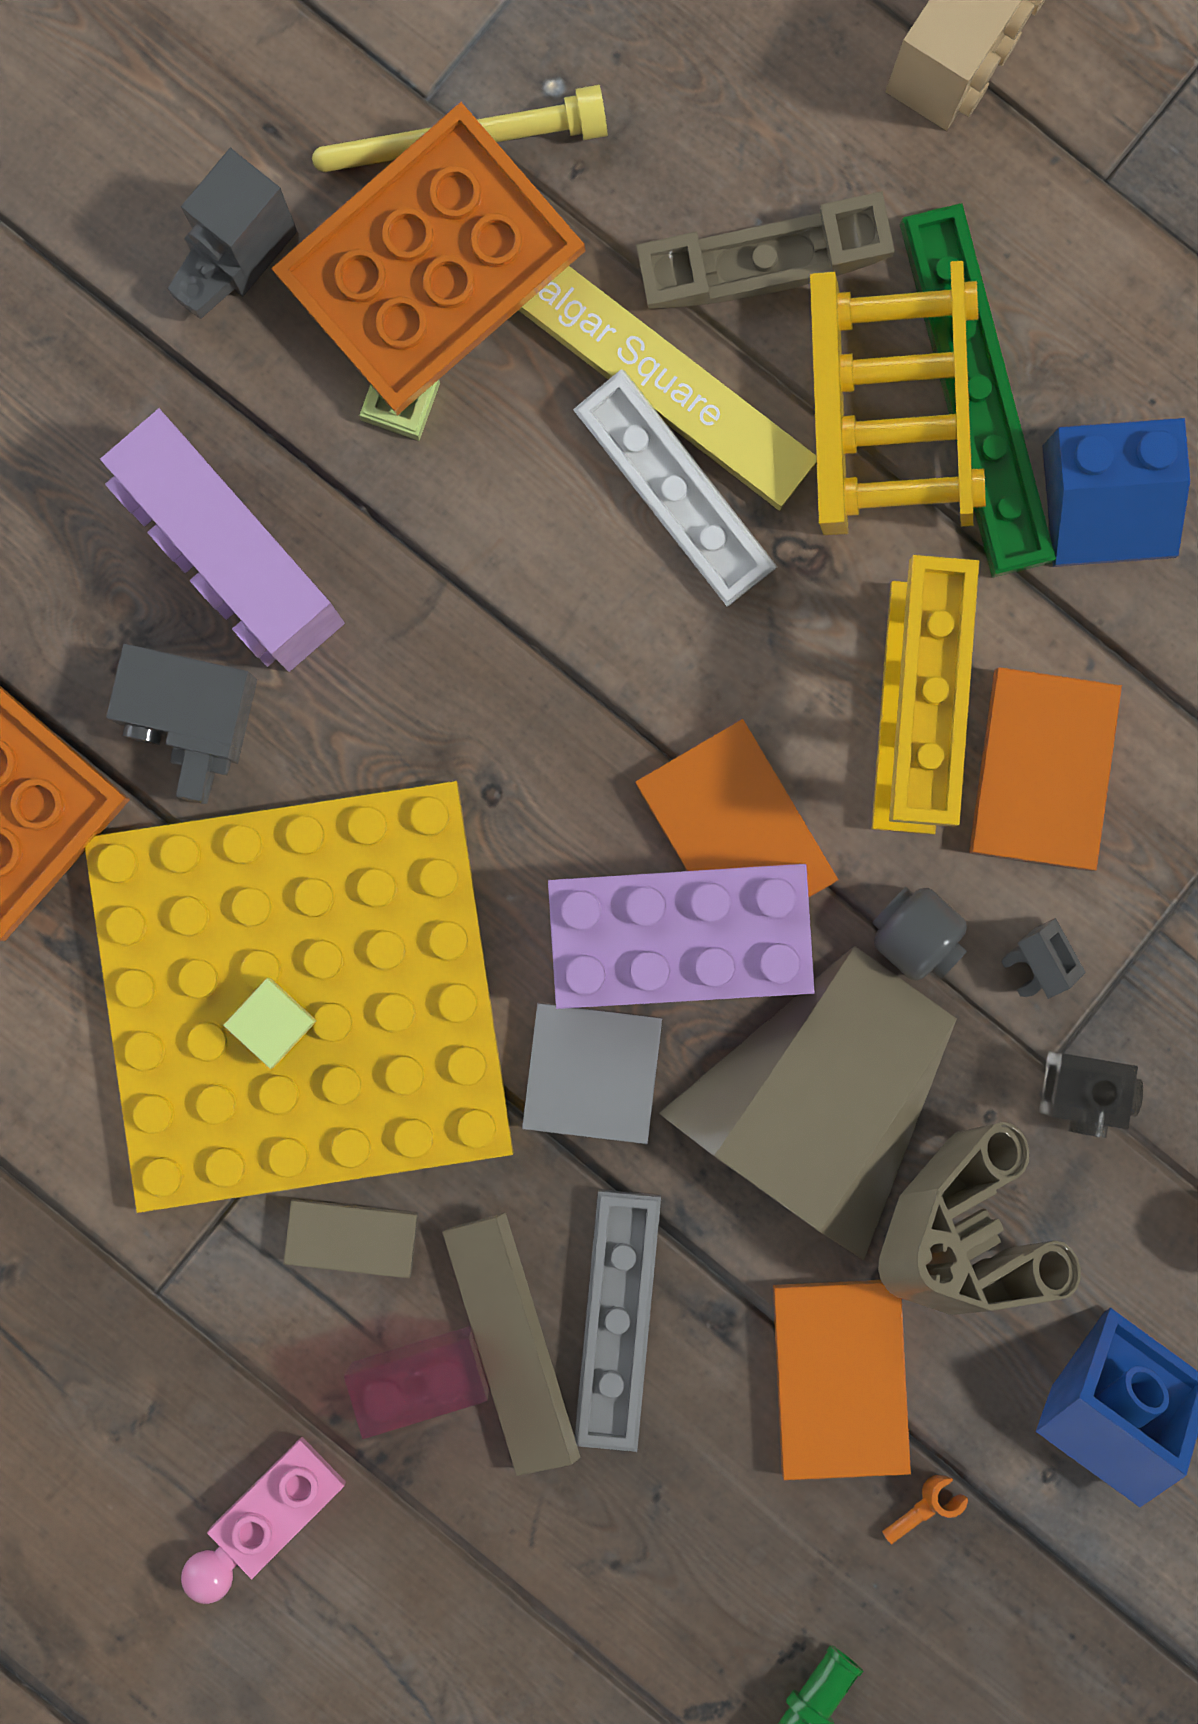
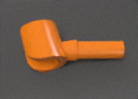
[882,1475,968,1545]

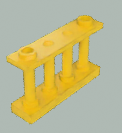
[810,261,986,535]
[871,555,979,835]

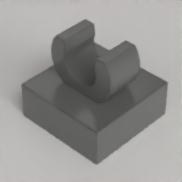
[1001,918,1086,999]

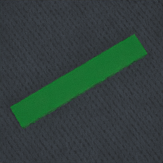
[900,203,1056,578]

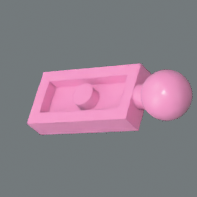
[181,1437,346,1604]

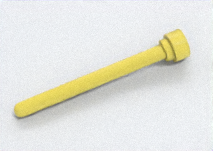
[312,85,608,172]

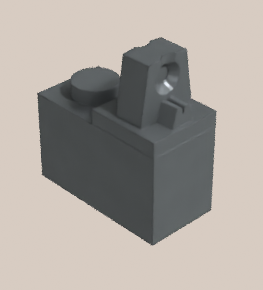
[168,147,298,319]
[106,644,257,804]

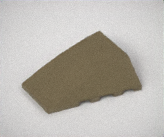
[659,946,957,1260]

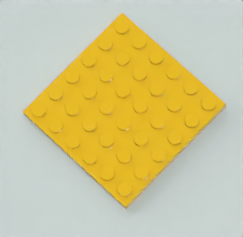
[85,781,514,1213]

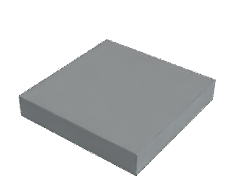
[522,1003,662,1144]

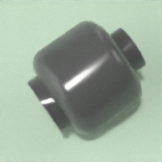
[872,887,967,980]

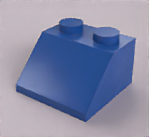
[1042,418,1190,567]
[1036,1308,1198,1507]

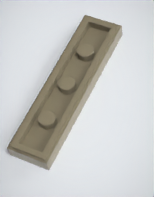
[442,1213,581,1476]

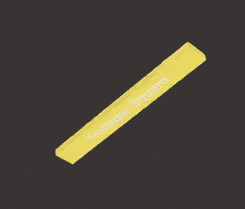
[518,266,817,511]

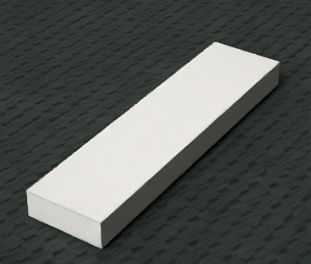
[573,369,777,606]

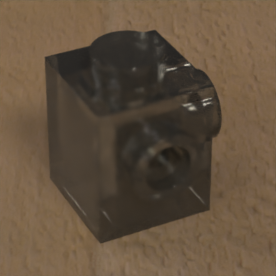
[1039,1051,1143,1138]

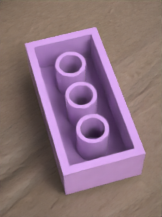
[100,408,345,672]
[548,864,815,1009]

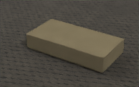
[284,1199,418,1279]

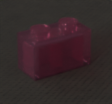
[344,1326,490,1439]

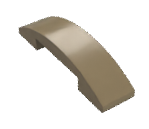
[636,191,895,308]

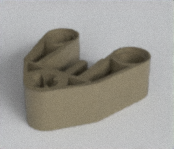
[878,1122,1081,1315]

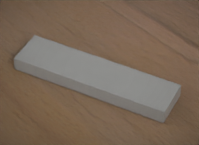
[574,1189,661,1452]

